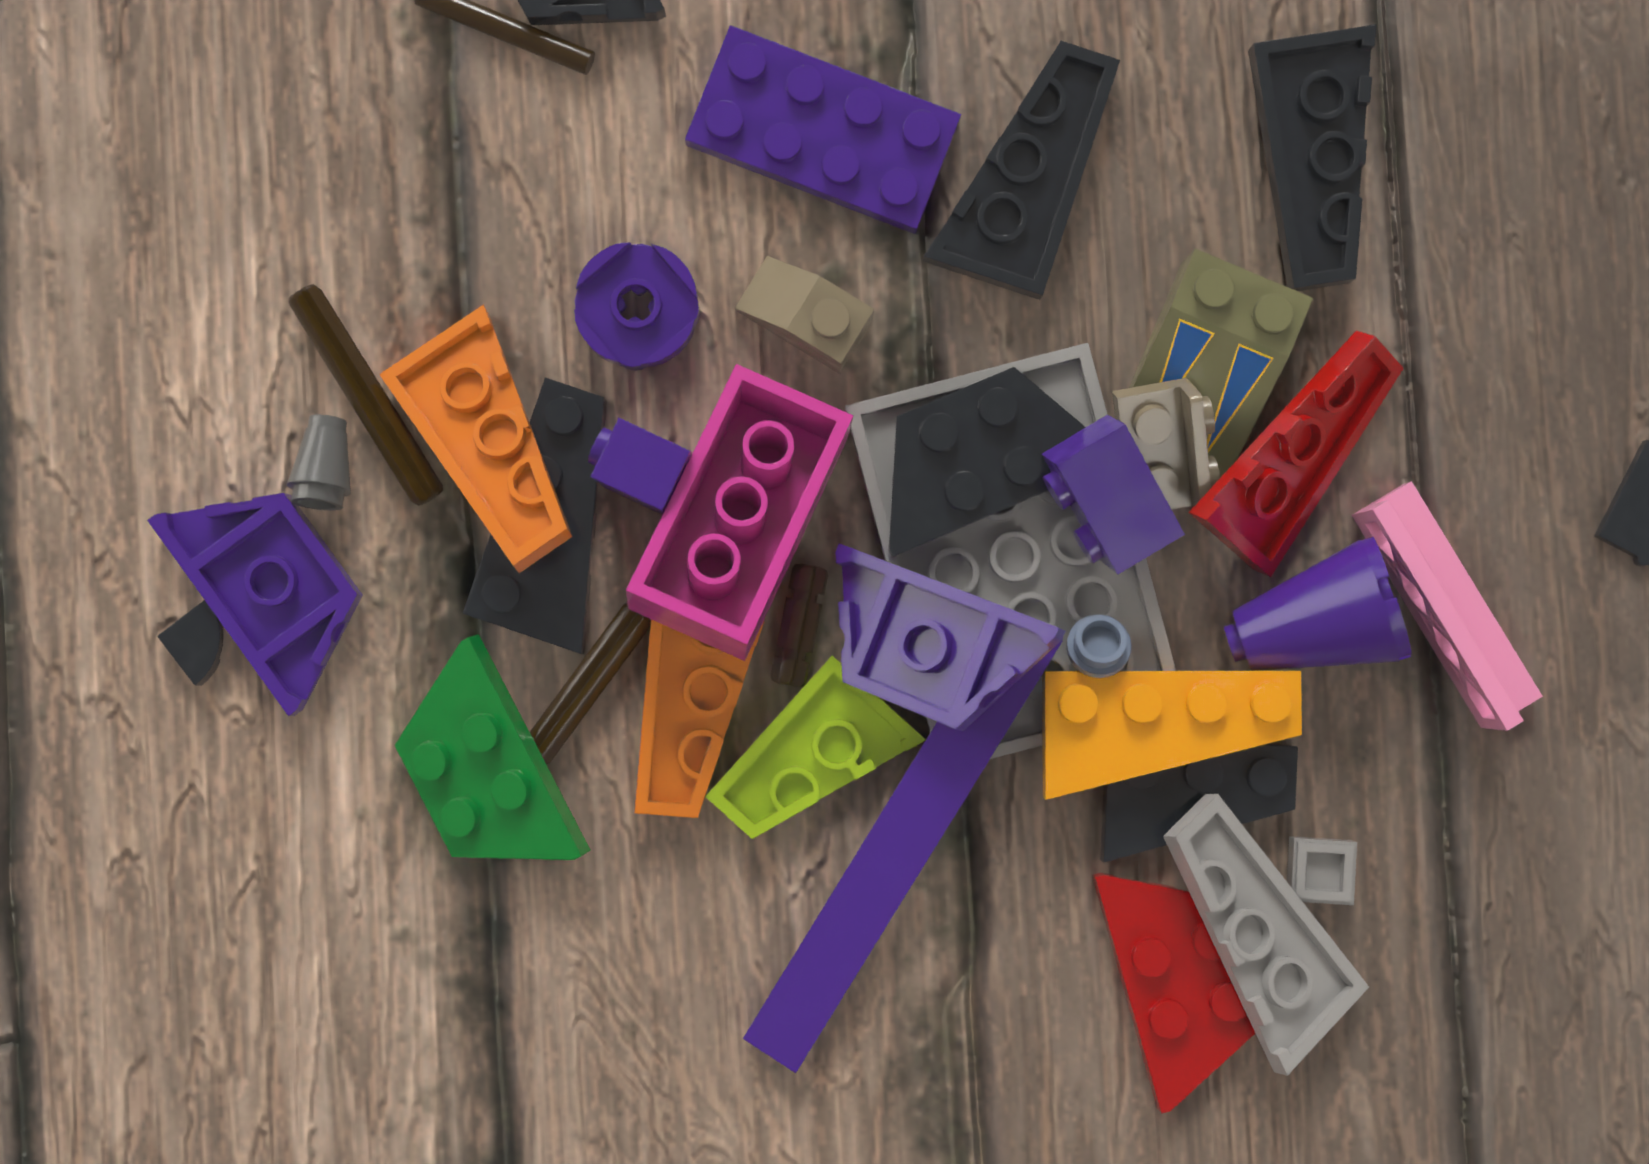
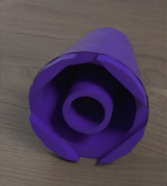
[1224,537,1412,671]

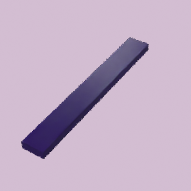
[743,607,1063,1073]

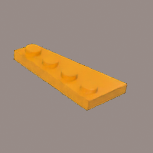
[1042,671,1302,800]

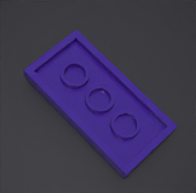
[685,25,961,234]

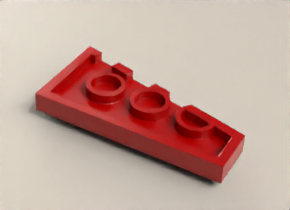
[1189,331,1404,577]

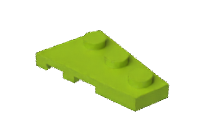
[705,655,926,839]

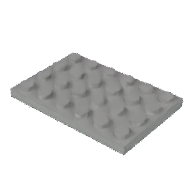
[845,343,1176,759]

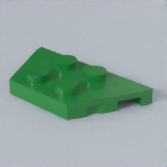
[394,634,591,860]

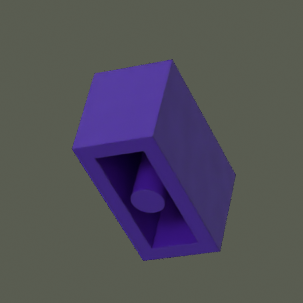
[1041,414,1185,575]
[588,417,692,515]

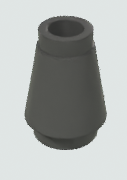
[287,414,351,511]

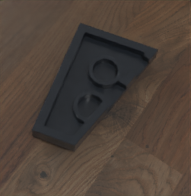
[1100,744,1298,863]

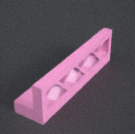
[1352,481,1543,731]

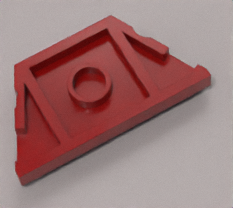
[1092,872,1256,1114]

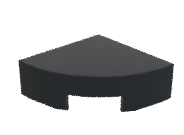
[157,600,224,686]

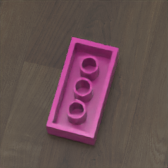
[626,364,854,661]

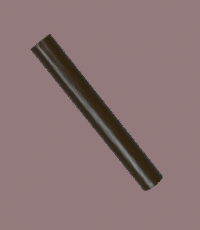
[414,0,595,75]

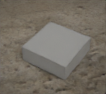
[1287,836,1357,905]

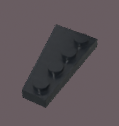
[1248,24,1377,291]
[923,41,1120,300]
[463,377,607,654]

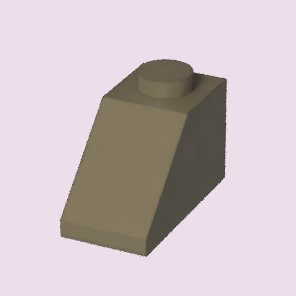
[735,256,874,374]

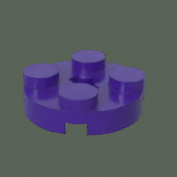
[574,242,700,371]

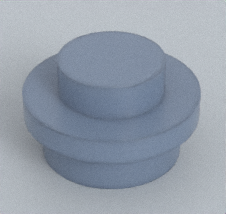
[1066,615,1132,678]

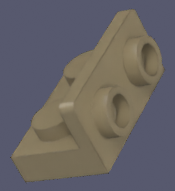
[1112,378,1220,509]

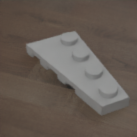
[1163,794,1369,1076]

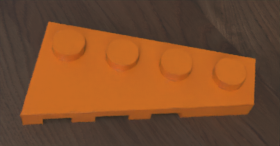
[379,305,572,573]
[634,619,765,818]

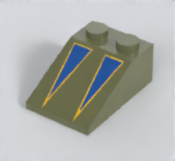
[1129,248,1313,478]

